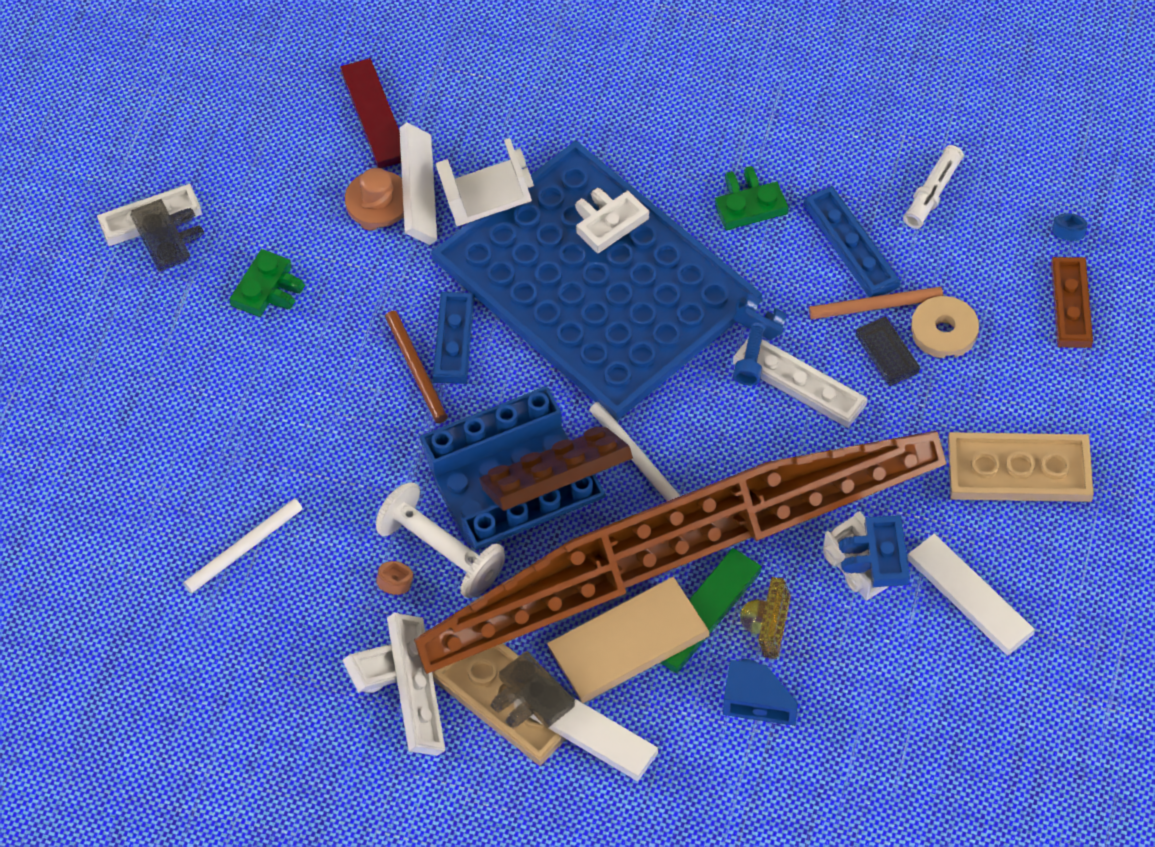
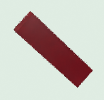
[340,58,401,168]

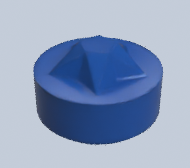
[1052,213,1087,241]

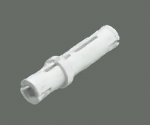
[903,145,964,229]

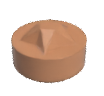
[376,561,413,595]

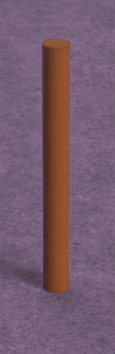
[385,310,448,423]

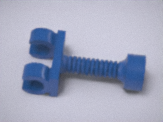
[733,292,786,386]

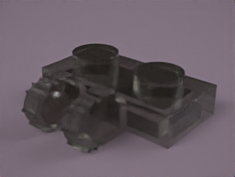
[130,199,205,272]
[490,651,575,728]

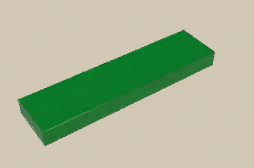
[660,548,762,674]

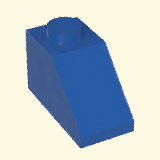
[723,659,798,726]

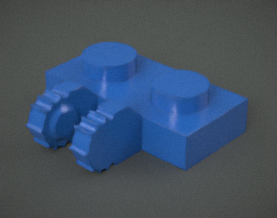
[838,515,910,587]

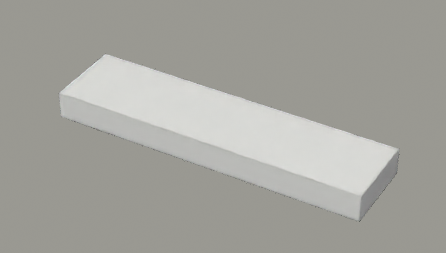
[399,122,437,245]
[733,339,867,428]
[907,534,1035,656]
[387,613,445,756]
[514,675,658,782]

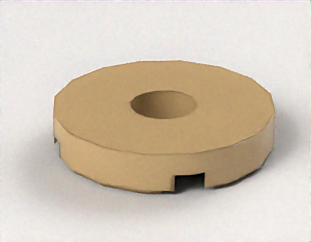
[911,296,979,358]

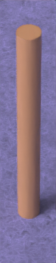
[809,286,943,320]

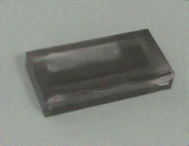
[855,316,920,386]

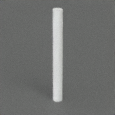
[589,402,680,501]
[183,498,303,594]

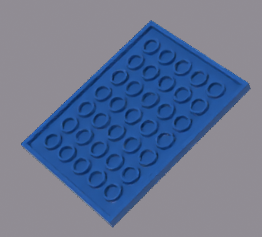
[431,140,762,421]

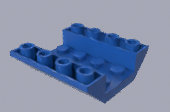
[420,386,606,550]

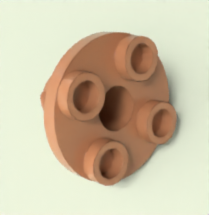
[345,168,404,231]

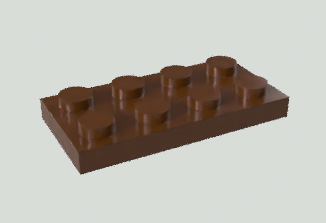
[479,427,633,511]

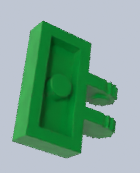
[715,166,788,231]
[229,249,305,317]

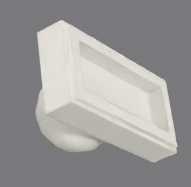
[342,644,397,693]

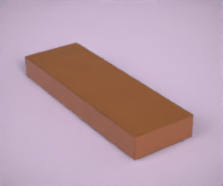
[1051,257,1093,348]

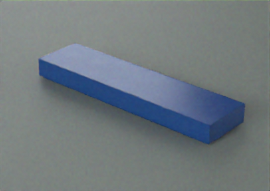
[803,186,901,297]

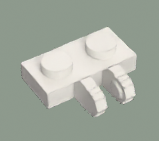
[574,188,649,254]

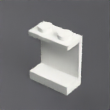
[436,138,534,226]

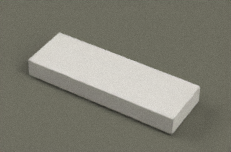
[97,184,202,246]

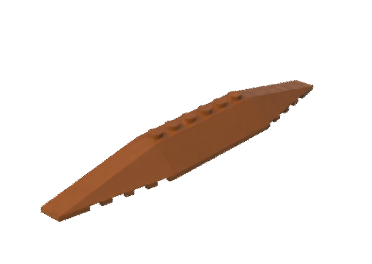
[414,431,946,674]

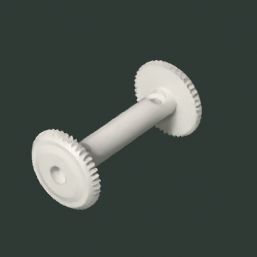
[376,482,505,598]

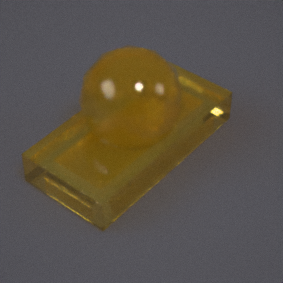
[740,577,791,659]

